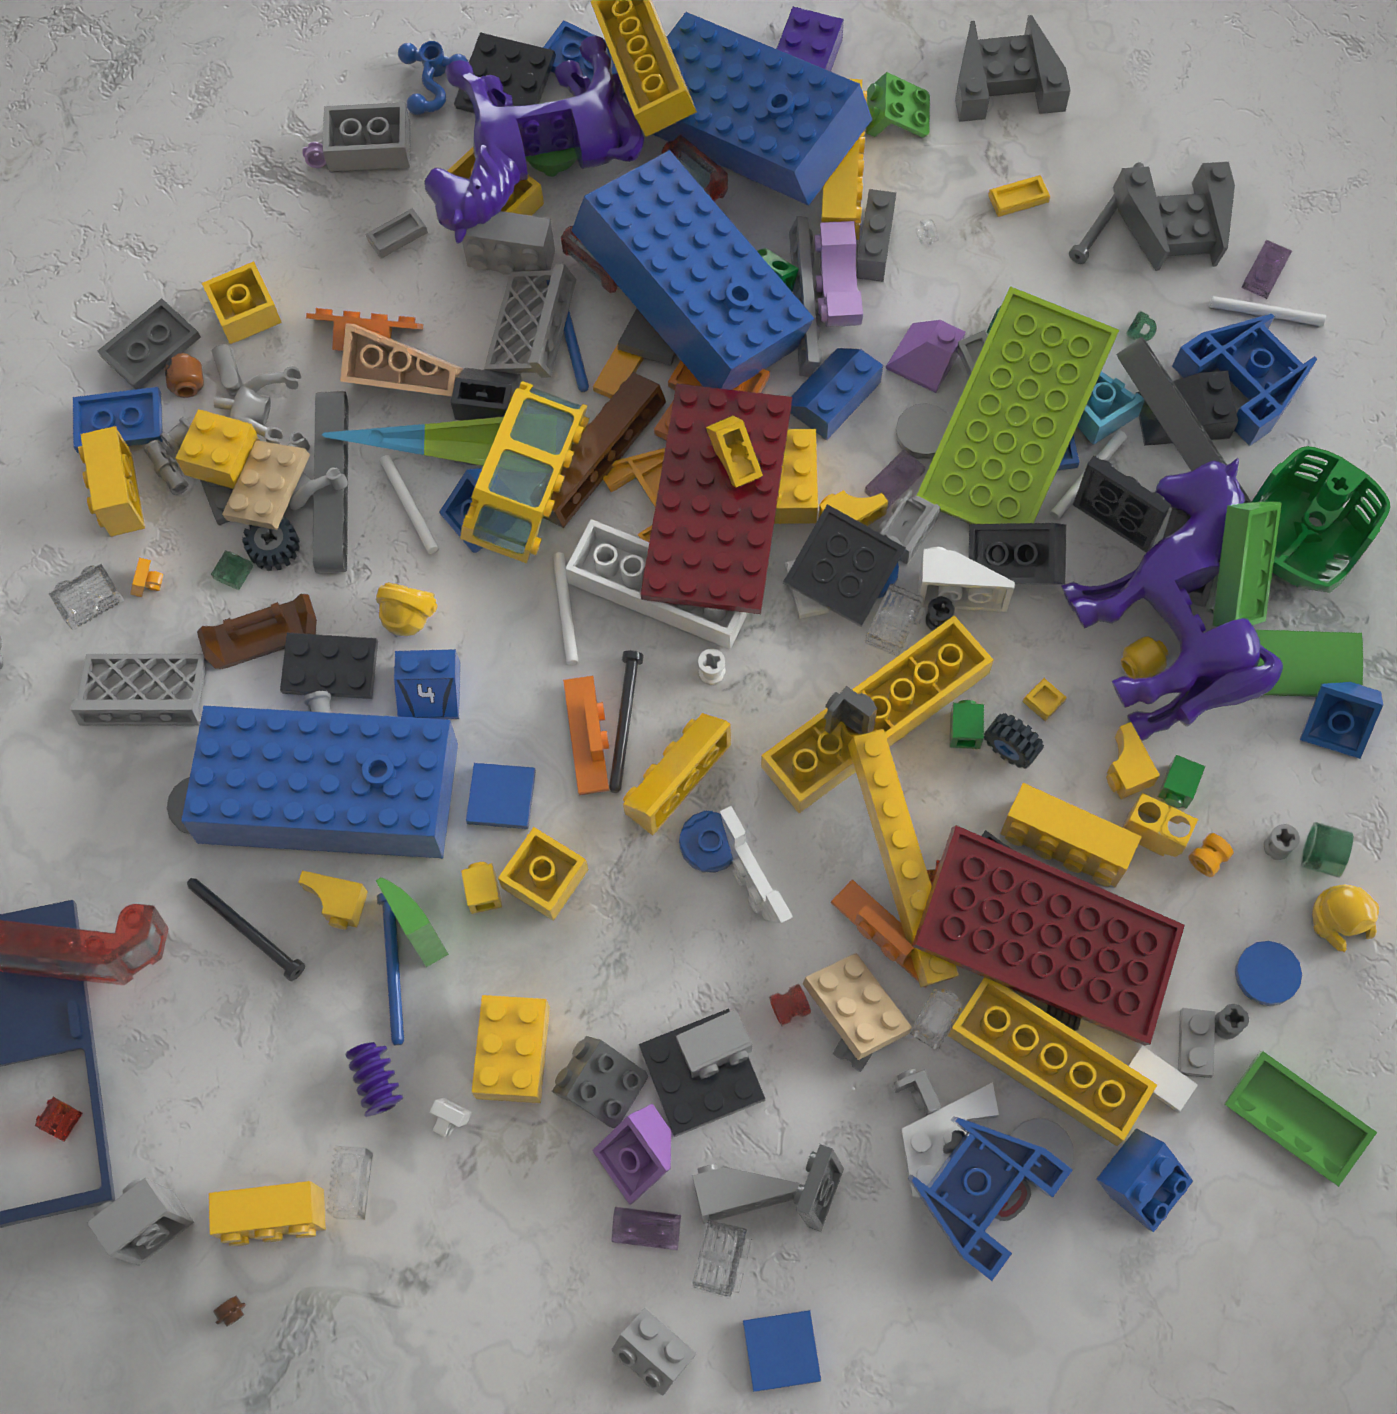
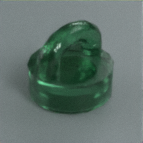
[1126,311,1157,341]

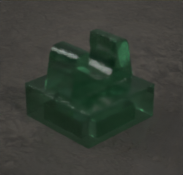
[211,550,253,590]

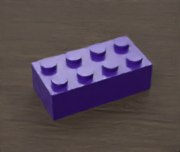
[776,6,844,71]

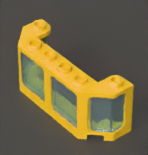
[460,381,590,563]

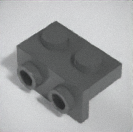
[824,686,877,735]

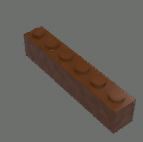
[529,372,666,528]

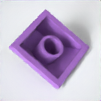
[886,320,966,393]
[592,1104,671,1205]

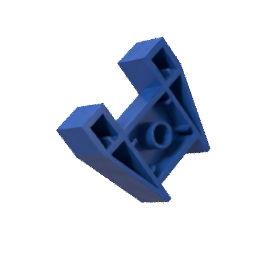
[1172,314,1317,446]
[908,1116,1073,1281]

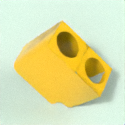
[1122,793,1198,857]

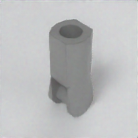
[211,344,243,397]

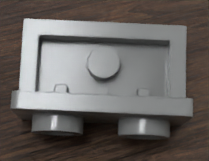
[612,1308,696,1395]

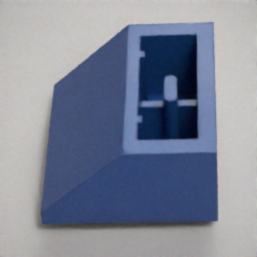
[1096,1128,1193,1232]

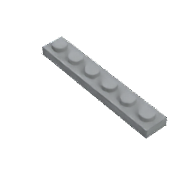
[789,216,822,377]

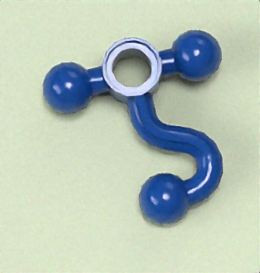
[398,41,468,115]

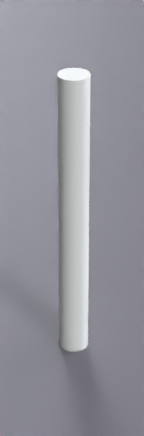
[1210,296,1326,326]
[1050,430,1127,520]
[379,455,439,554]
[553,552,578,665]

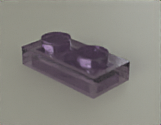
[1241,240,1292,299]
[864,450,926,509]
[611,1207,682,1250]

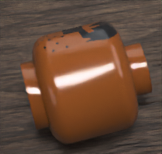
[164,353,204,398]

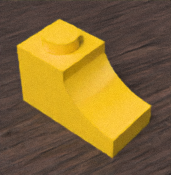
[706,416,763,487]
[818,490,888,526]
[1106,722,1160,799]
[298,870,368,930]

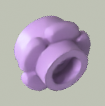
[302,142,326,168]

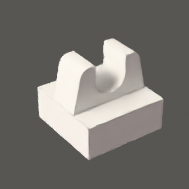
[430,1098,472,1137]

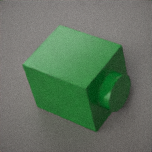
[949,700,984,749]
[1157,755,1206,808]

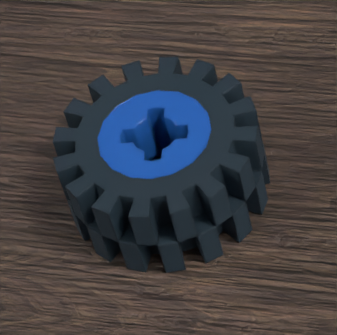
[984,713,1044,769]

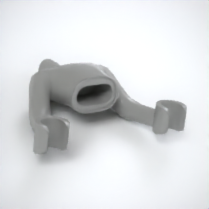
[214,366,301,444]
[287,432,348,510]

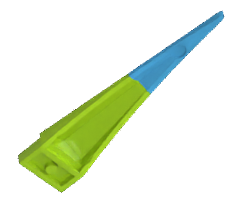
[322,415,557,474]

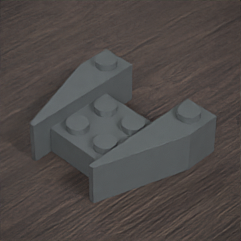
[955,15,1071,122]
[1113,161,1235,271]

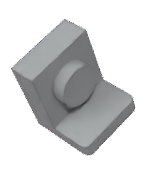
[893,1068,941,1115]

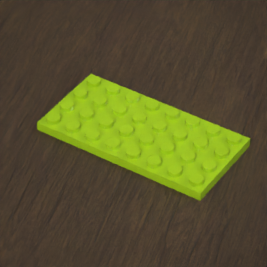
[916,286,1119,524]

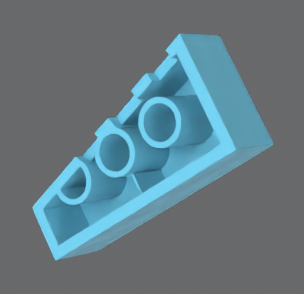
[1077,371,1145,445]

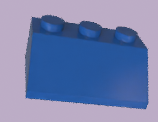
[790,348,883,440]

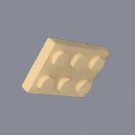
[222,440,310,530]
[803,953,912,1060]

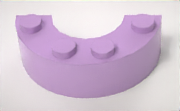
[814,221,863,327]

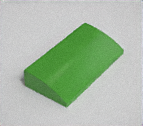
[1212,502,1282,627]
[1255,630,1363,697]
[376,877,449,967]
[1224,1051,1377,1187]

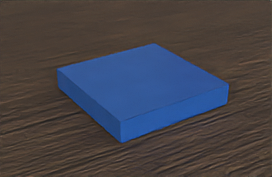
[466,763,536,829]
[743,1310,821,1392]

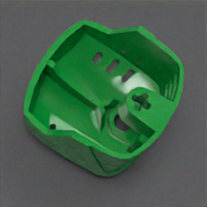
[1251,446,1390,593]

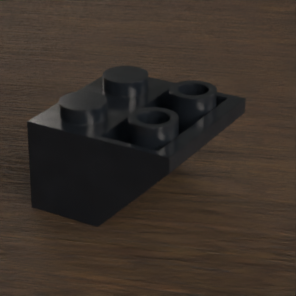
[451,368,521,421]

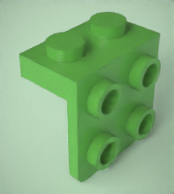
[866,72,930,138]

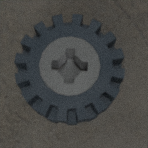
[242,517,300,571]

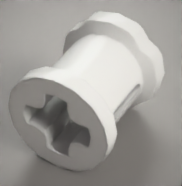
[698,649,726,685]

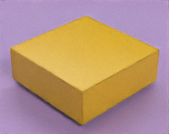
[1022,678,1067,721]

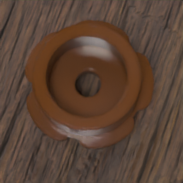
[213,1295,246,1327]

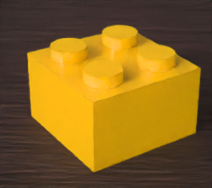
[202,261,282,344]
[175,409,260,489]
[498,827,589,921]

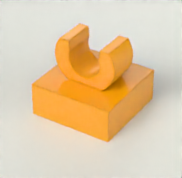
[130,557,163,597]

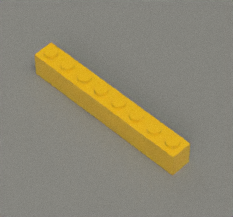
[848,729,959,988]

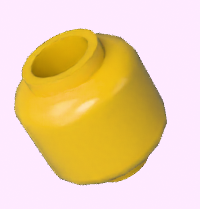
[1120,636,1168,679]

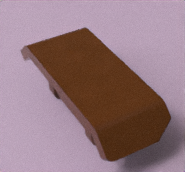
[197,594,317,669]

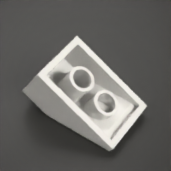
[917,547,1015,612]

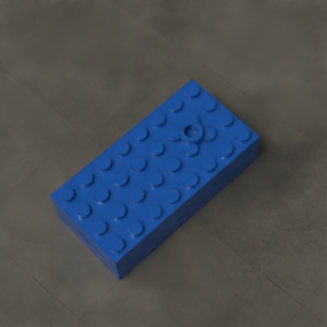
[623,12,872,206]
[571,150,815,390]
[181,705,458,859]

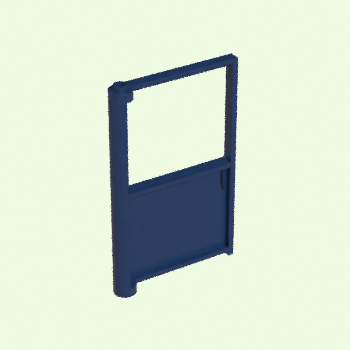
[0,900,115,1228]

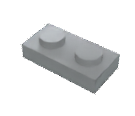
[1178,1008,1215,1078]

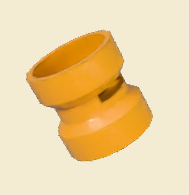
[1188,833,1234,877]

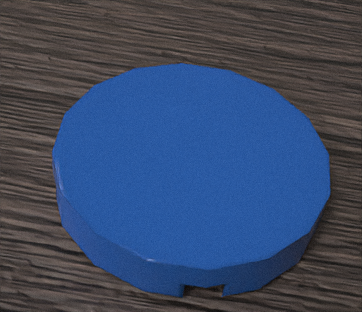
[679,811,733,873]
[1235,941,1302,1006]

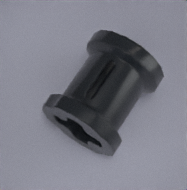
[925,596,955,631]

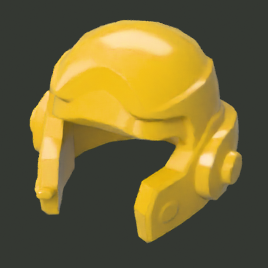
[376,582,437,636]
[1312,884,1379,952]

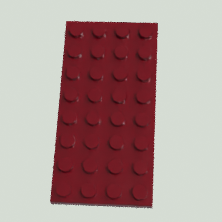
[640,383,792,615]
[912,825,1185,1046]

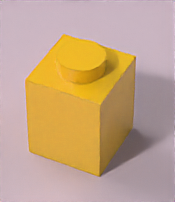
[461,862,502,914]

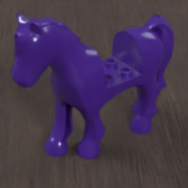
[424,35,644,244]
[1061,458,1283,741]

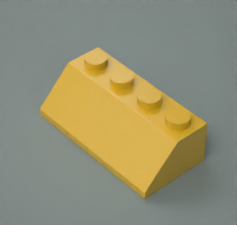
[623,713,731,835]

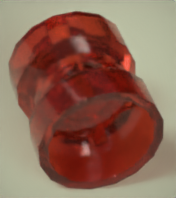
[769,984,811,1026]

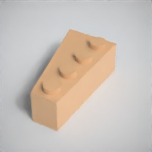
[340,323,463,396]

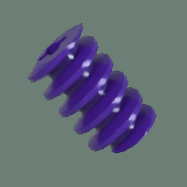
[345,1042,403,1117]

